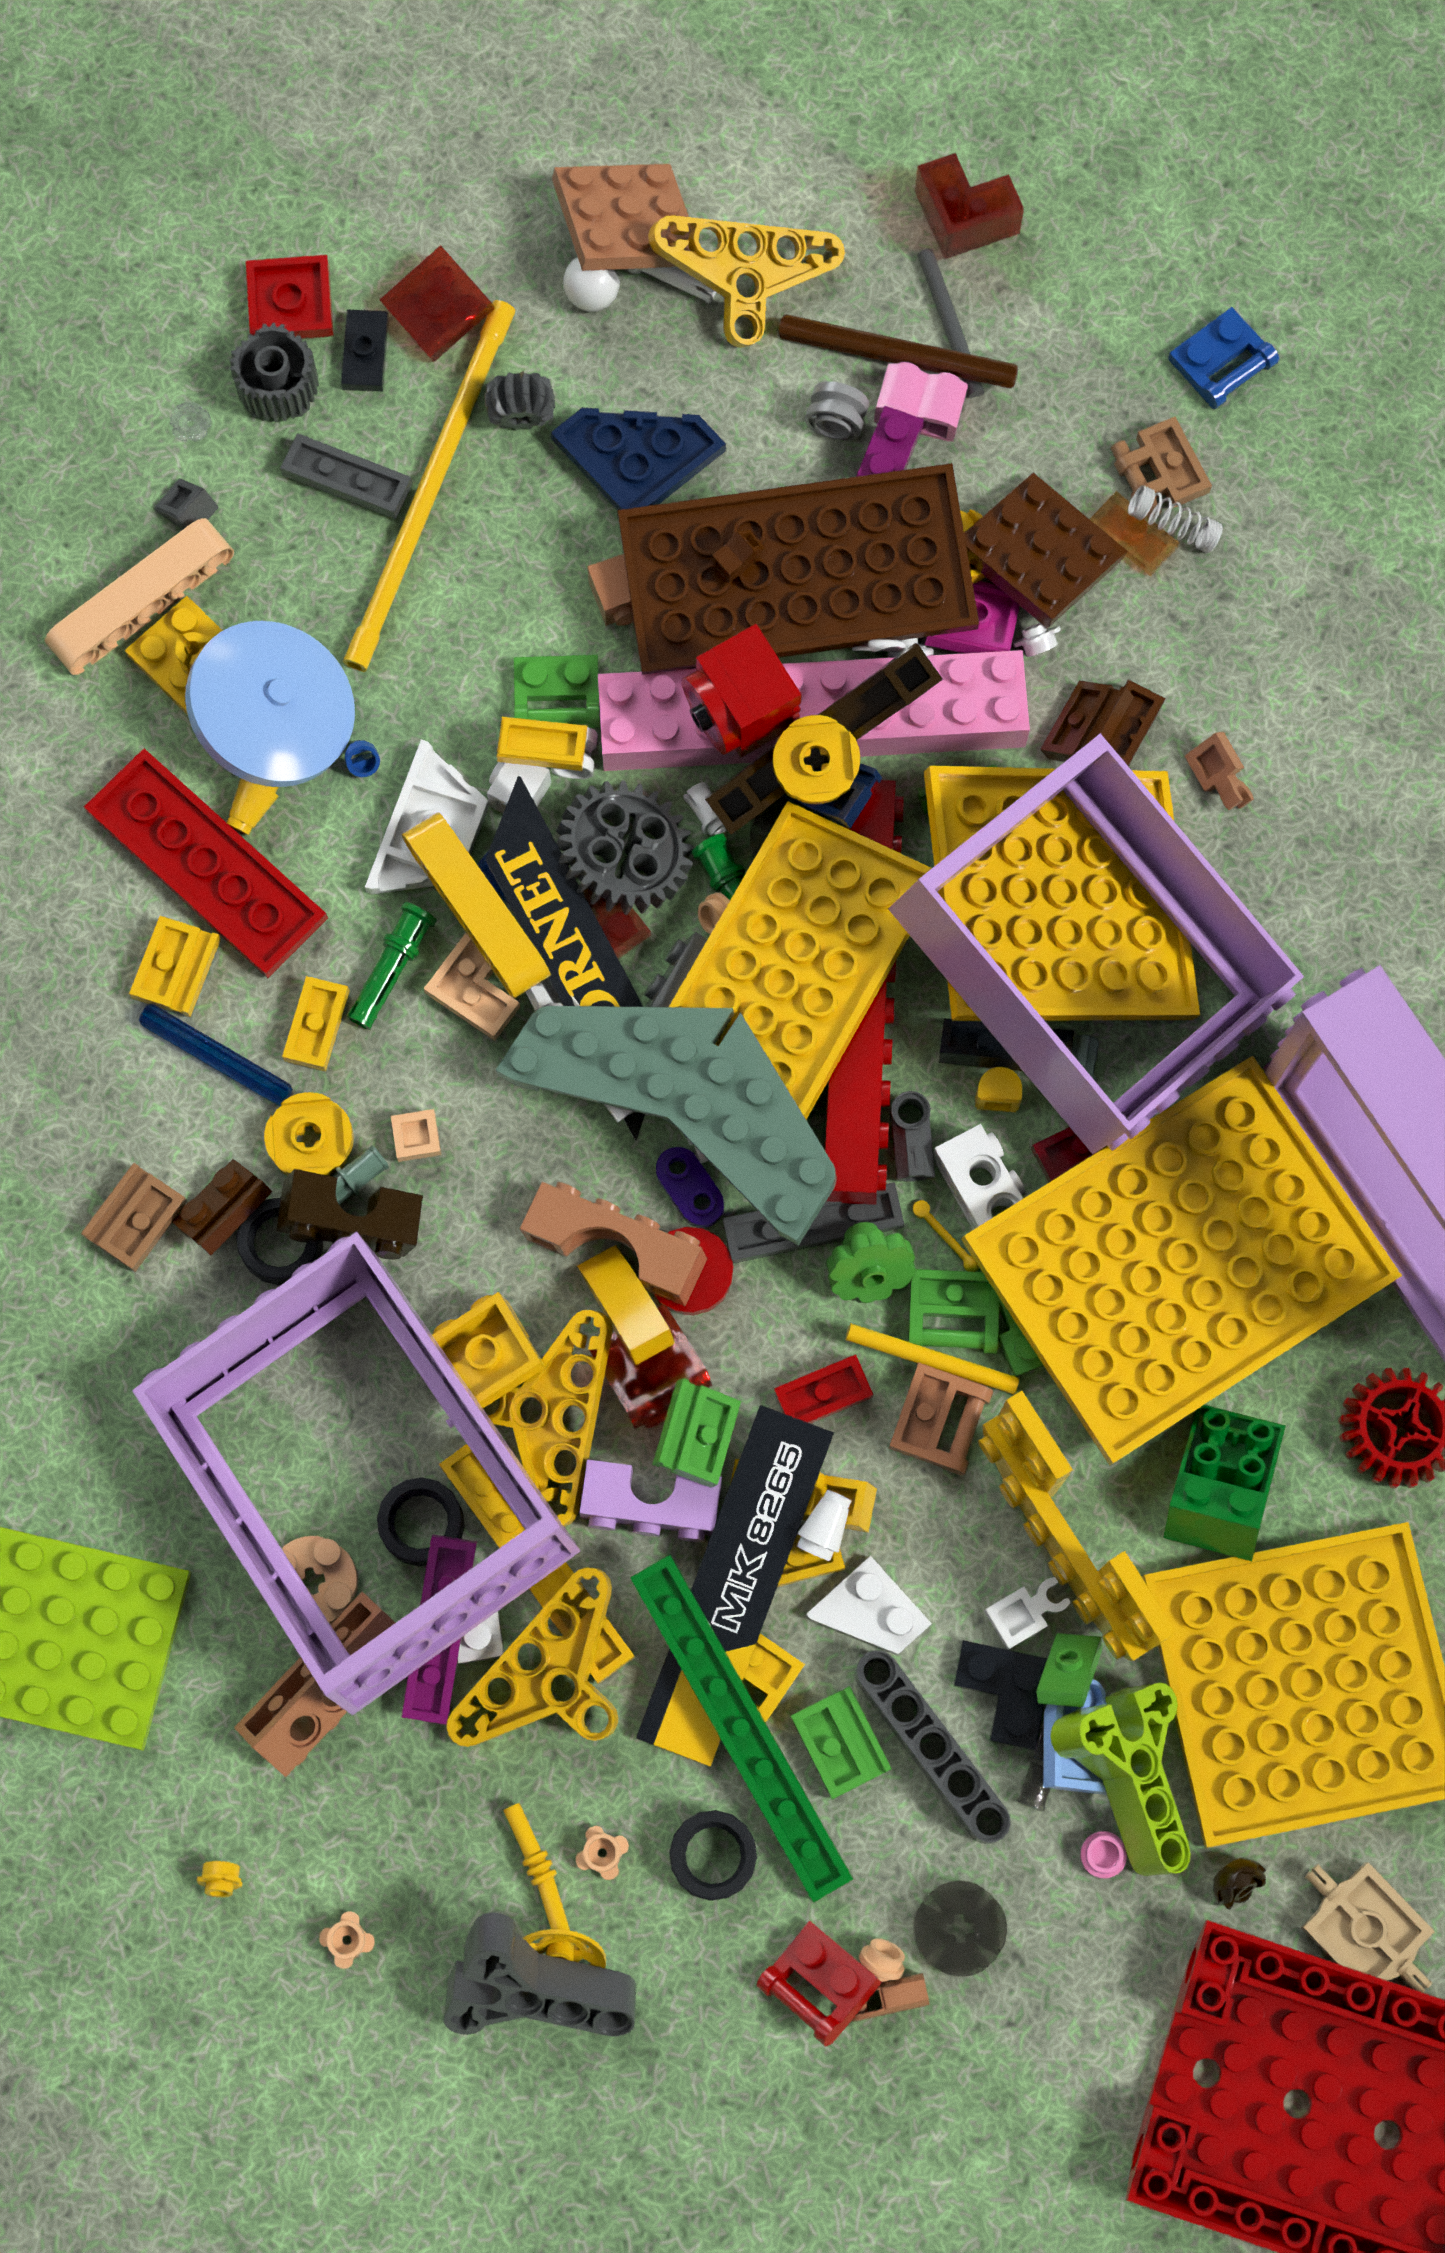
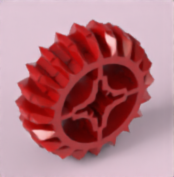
[1338,1367,1445,1488]

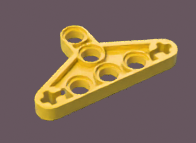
[648,215,845,348]
[488,1310,612,1527]
[447,1567,619,1747]

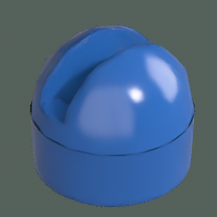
[345,740,380,777]

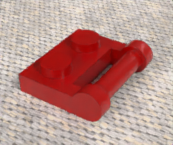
[756,1920,882,2047]

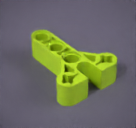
[1050,1682,1191,1876]

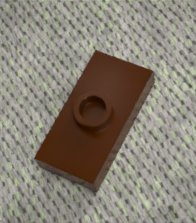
[1109,679,1166,767]

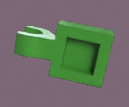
[998,1300,1044,1377]

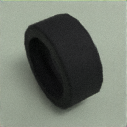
[236,1197,324,1285]
[377,1477,465,1567]
[669,1810,757,1901]

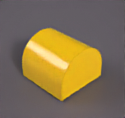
[975,1067,1022,1112]

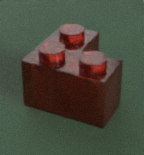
[915,153,1024,260]

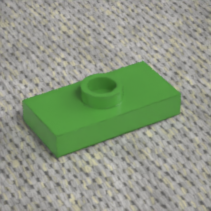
[1036,1633,1103,1707]

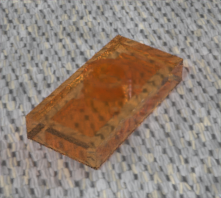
[1090,491,1180,576]

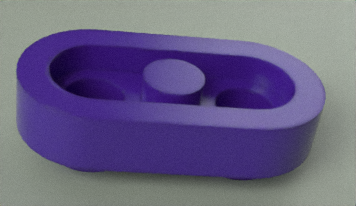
[656,1147,724,1228]

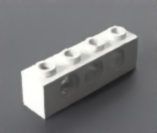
[933,1124,1025,1230]

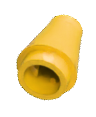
[226,778,279,836]

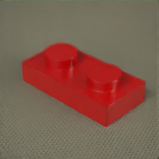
[774,1354,874,1424]

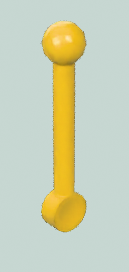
[913,1200,979,1272]

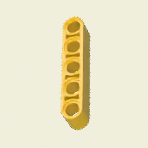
[401,812,551,999]

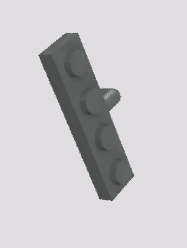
[723,1182,905,1264]

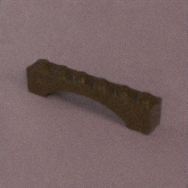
[705,643,943,834]

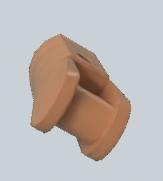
[851,1973,930,2022]

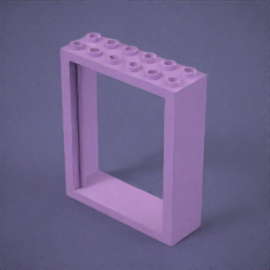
[888,733,1304,1154]

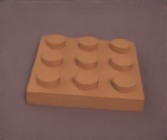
[552,164,691,271]

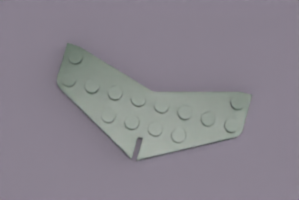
[496,1006,837,1245]

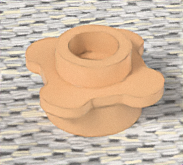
[576,1826,629,1880]
[319,1912,375,1969]

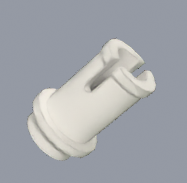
[683,782,728,837]

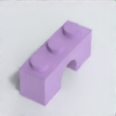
[580,1459,722,1542]

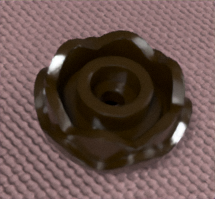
[1213,1857,1266,1910]

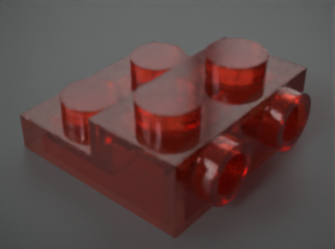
[589,1304,712,1429]

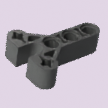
[444,1912,636,2037]

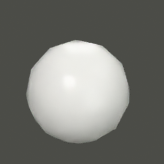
[563,257,620,312]

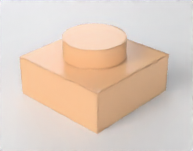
[391,1109,442,1162]

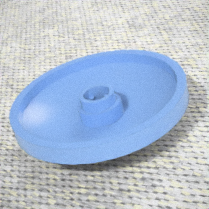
[185,621,355,787]

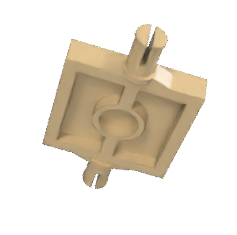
[1300,1862,1435,1993]

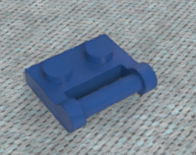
[1168,307,1280,409]

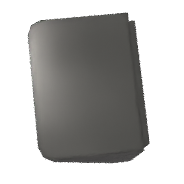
[154,478,218,530]

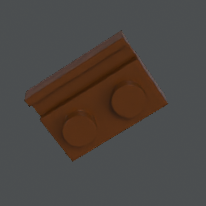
[1040,680,1134,762]
[172,1159,273,1256]

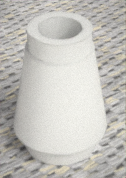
[797,1489,852,1561]

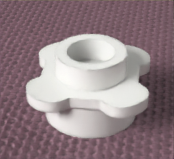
[1013,623,1061,657]

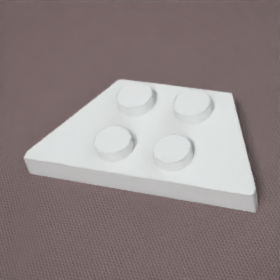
[365,740,489,894]

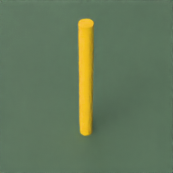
[845,1323,1019,1395]

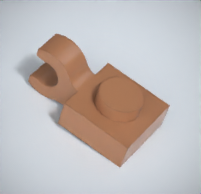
[1185,732,1254,810]

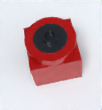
[681,624,802,758]

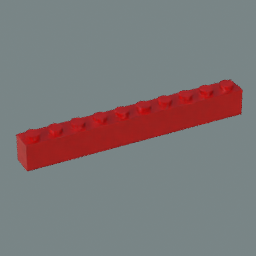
[825,780,904,1205]

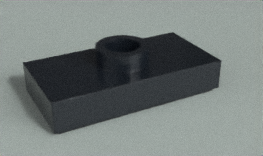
[341,309,389,392]

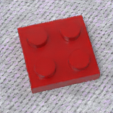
[246,254,334,339]

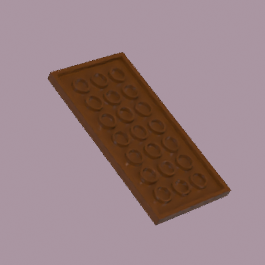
[618,463,979,675]

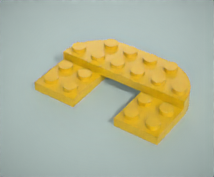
[978,1391,1177,1661]

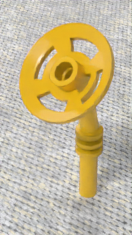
[503,1802,606,1968]

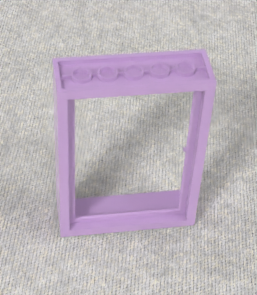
[1263,965,1445,1362]
[132,1232,581,1716]

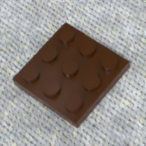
[964,472,1127,629]

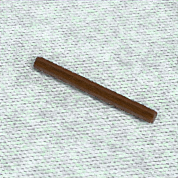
[778,314,1018,389]

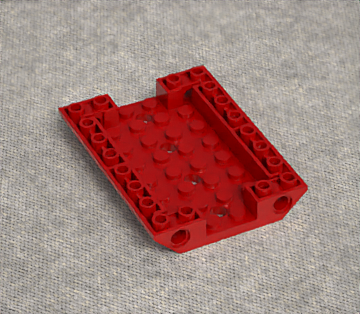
[1126,1920,1445,2253]

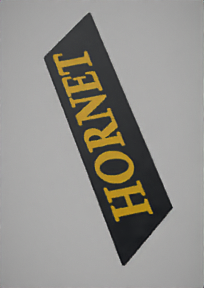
[486,776,645,1141]

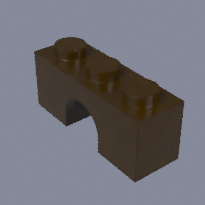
[276,1169,423,1260]

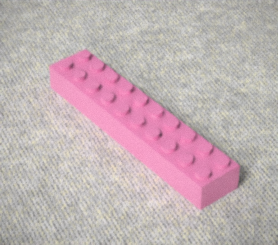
[598,650,1030,771]

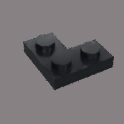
[953,1640,1048,1751]

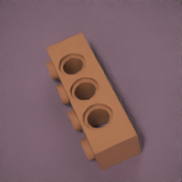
[234,1592,395,1777]

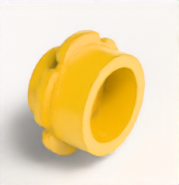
[197,1861,243,1898]

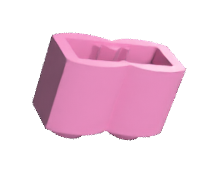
[874,362,968,442]

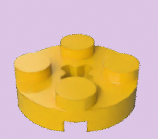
[772,715,860,804]
[264,1092,354,1176]

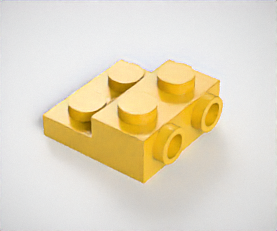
[432,1292,546,1408]

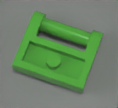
[514,655,600,728]
[908,1269,999,1354]

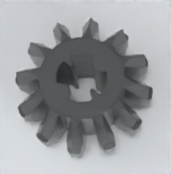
[485,371,555,430]

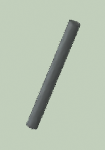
[918,248,984,399]

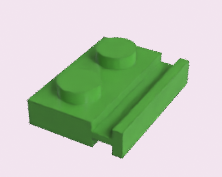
[652,1378,741,1488]
[790,1686,892,1800]

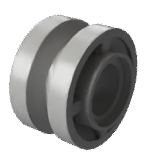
[805,381,869,441]

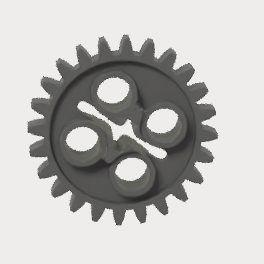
[556,780,694,915]

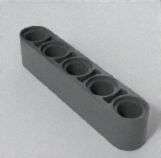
[855,1650,1011,1844]

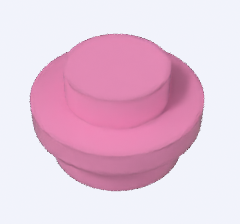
[1080,1831,1127,1879]

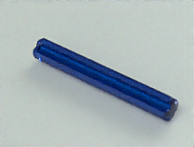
[138,1003,293,1106]

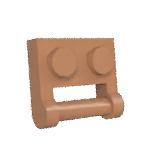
[888,1362,993,1475]

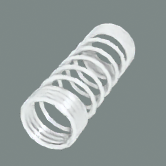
[1128,485,1223,553]

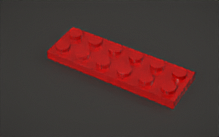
[84,748,328,978]

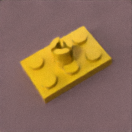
[125,595,223,715]

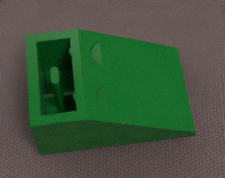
[1163,1405,1286,1561]

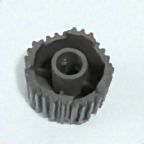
[230,323,319,422]

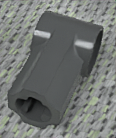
[889,1091,935,1182]

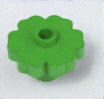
[826,1222,917,1303]

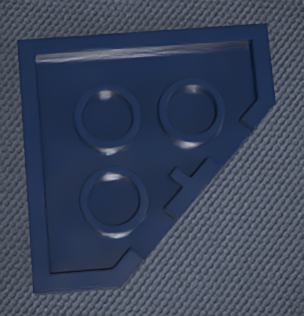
[551,407,726,510]

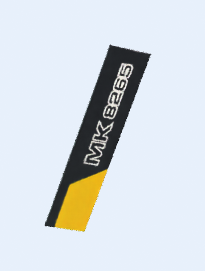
[636,1405,834,1767]

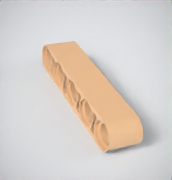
[45,518,234,675]

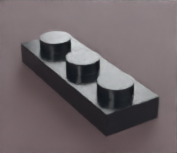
[939,1018,1074,1071]

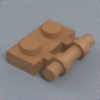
[1111,416,1212,519]

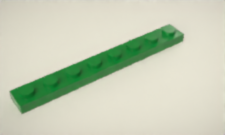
[630,1554,854,1903]

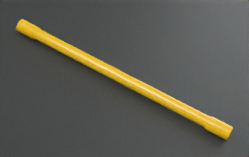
[343,300,516,672]

